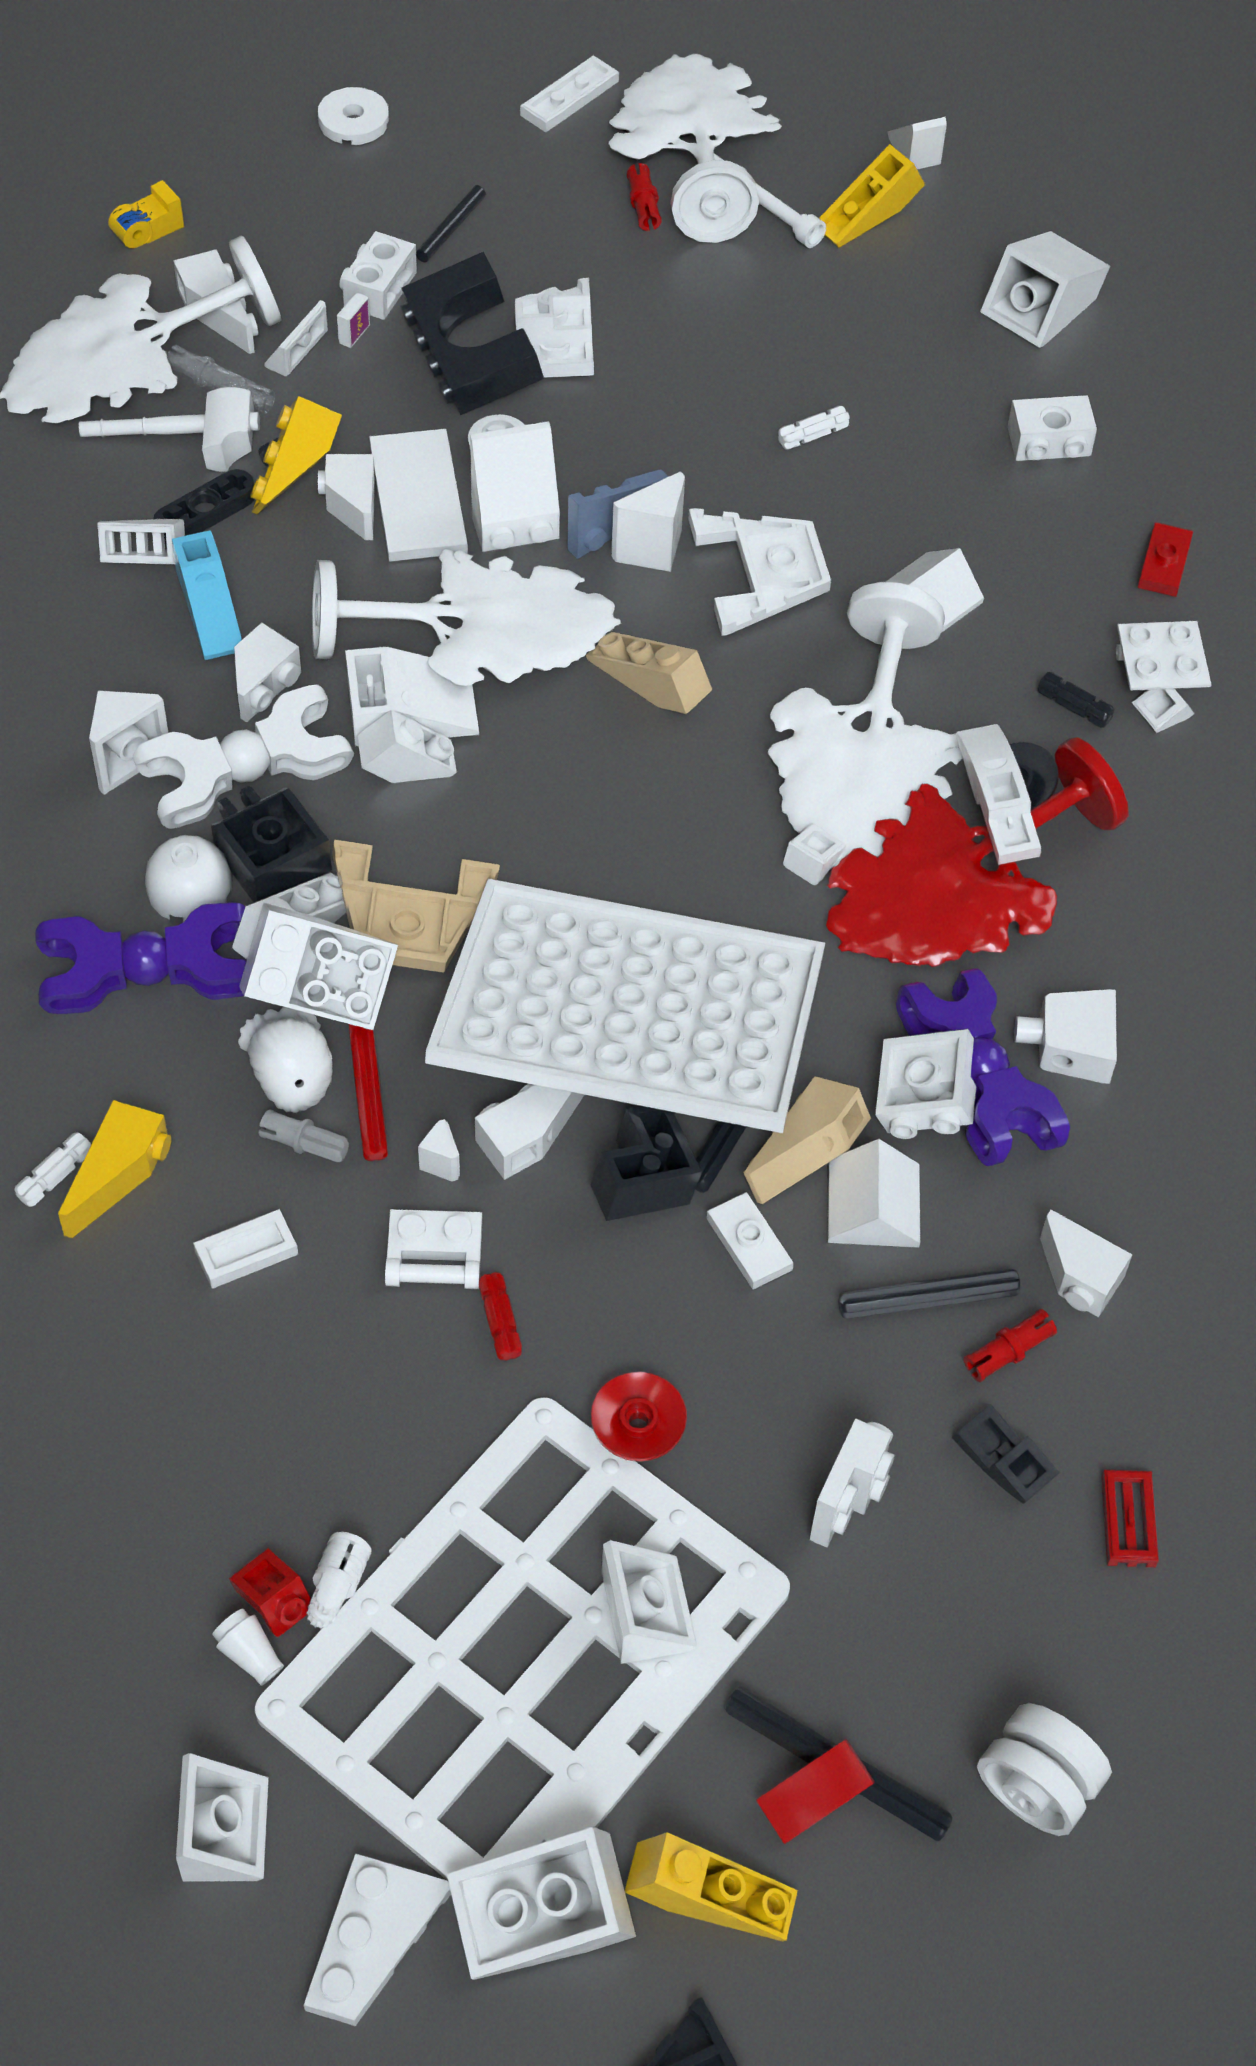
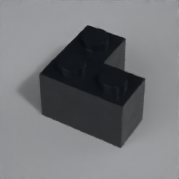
[590,1106,702,1221]

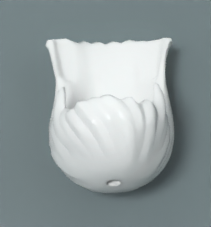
[238,1006,333,1113]

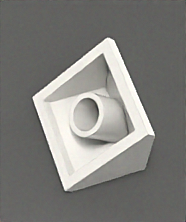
[612,471,685,572]
[886,548,984,633]
[89,691,168,795]
[828,1139,920,1248]
[602,1540,697,1664]
[176,1753,268,1881]

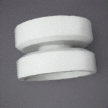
[977,1703,1112,1836]

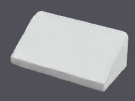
[264,300,328,376]

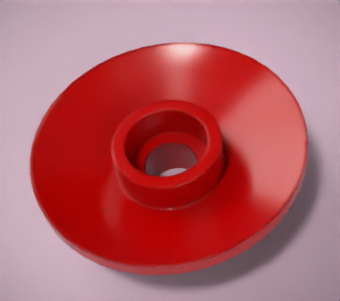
[591,1372,687,1461]

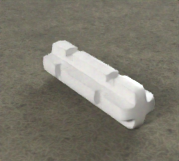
[778,406,850,450]
[14,1132,91,1207]

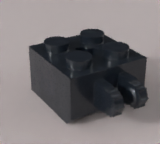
[211,786,332,903]

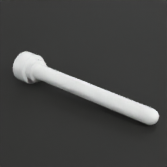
[694,154,826,248]

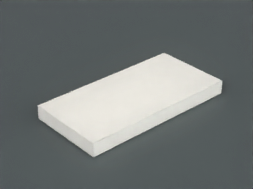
[369,429,468,562]

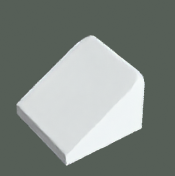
[1132,689,1194,733]
[783,823,846,885]

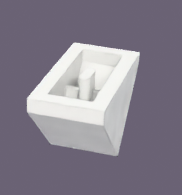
[887,117,947,169]

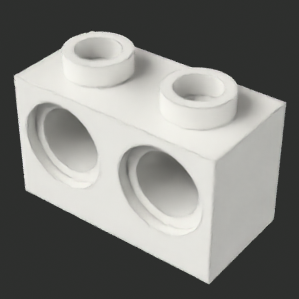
[340,231,417,320]

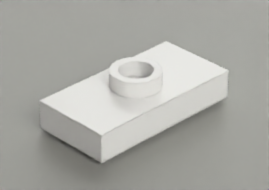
[707,1192,793,1290]

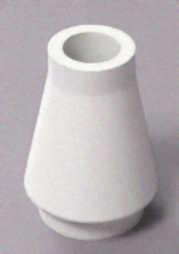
[212,1609,284,1686]

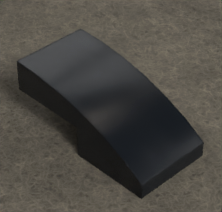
[952,1404,1060,1504]

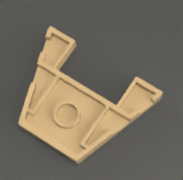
[332,840,500,973]

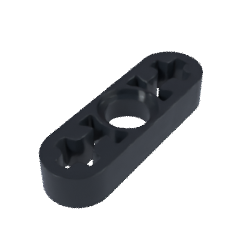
[153,469,254,545]

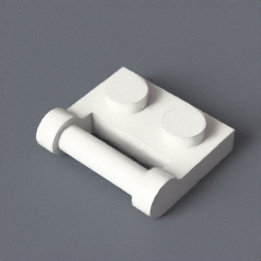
[385,1209,482,1289]

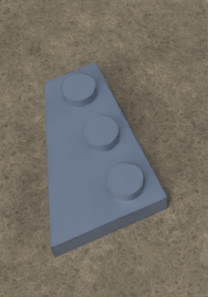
[568,469,669,559]

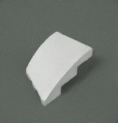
[515,278,594,377]

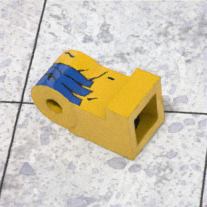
[108,180,184,249]

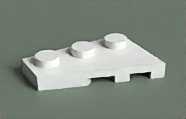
[304,1854,451,2026]

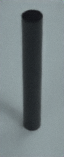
[416,185,486,262]

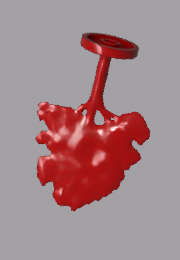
[826,737,1129,967]

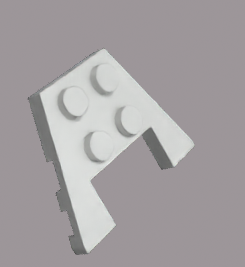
[688,508,831,636]

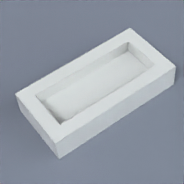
[193,1209,298,1289]

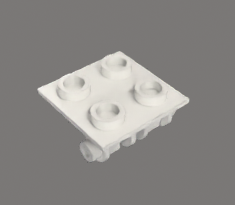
[1116,621,1211,690]

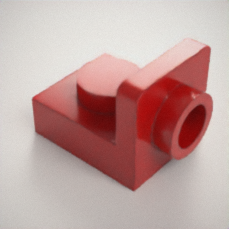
[229,1548,311,1637]

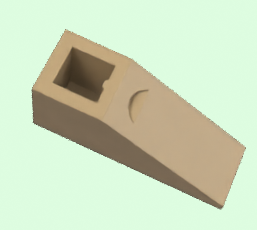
[586,632,712,714]
[744,1076,871,1204]

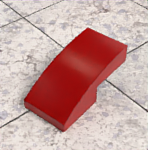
[756,1739,875,1844]

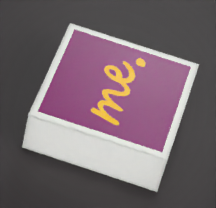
[337,292,370,348]

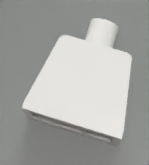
[1014,989,1117,1084]

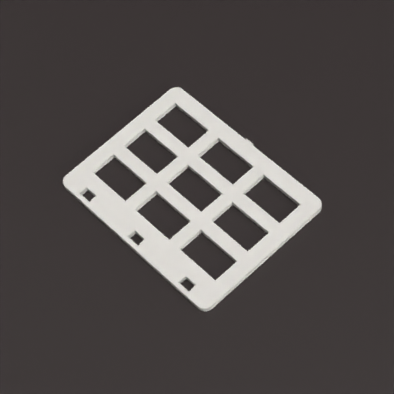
[255,1398,790,1881]

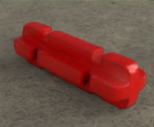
[479,1272,522,1361]

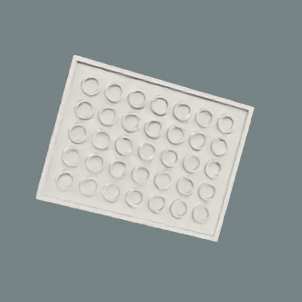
[425,879,825,1133]

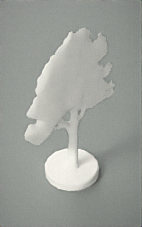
[609,54,782,243]
[0,235,281,423]
[312,549,621,686]
[768,582,963,869]

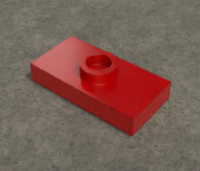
[1138,522,1193,597]

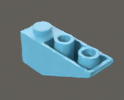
[172,530,242,660]

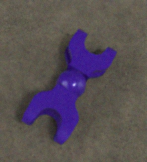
[35,903,247,1014]
[896,968,1070,1166]

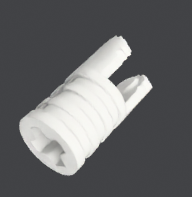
[307,1532,372,1629]

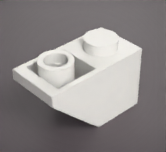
[234,623,301,722]
[357,709,457,783]

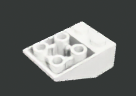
[345,647,479,746]
[239,903,398,1030]

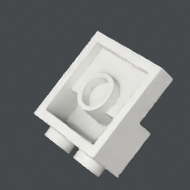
[875,1029,976,1139]
[810,1419,895,1548]

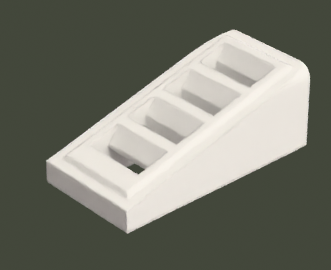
[97,519,185,564]

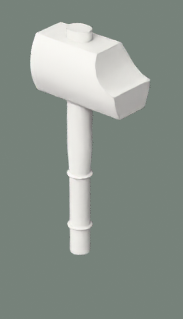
[79,387,260,472]

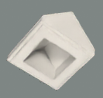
[418,1119,460,1181]

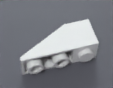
[173,249,258,354]
[232,872,346,959]
[475,1084,584,1180]

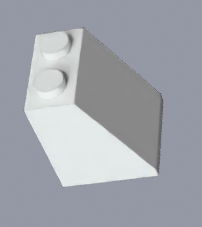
[980,231,1110,348]

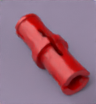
[627,163,662,231]
[963,1309,1057,1383]

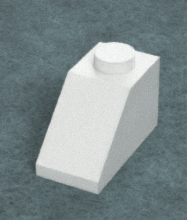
[318,454,375,540]
[1040,1210,1132,1317]

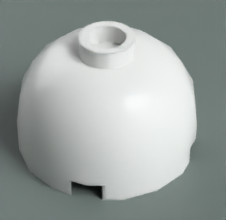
[145,835,233,922]

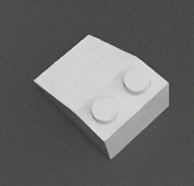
[470,421,560,552]
[447,1827,636,1980]

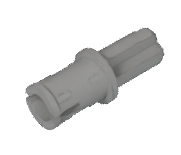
[259,1109,349,1162]

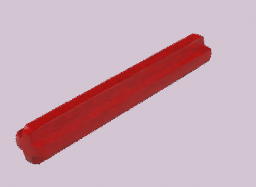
[348,1024,388,1162]

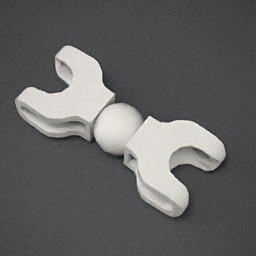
[132,685,354,829]

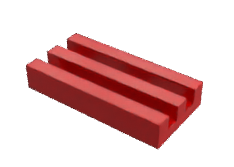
[1101,1470,1159,1568]

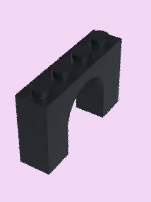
[400,251,544,415]

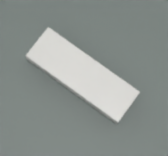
[520,55,619,132]

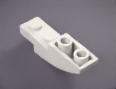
[956,724,1041,865]

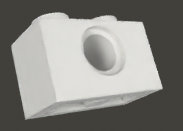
[1007,395,1097,461]

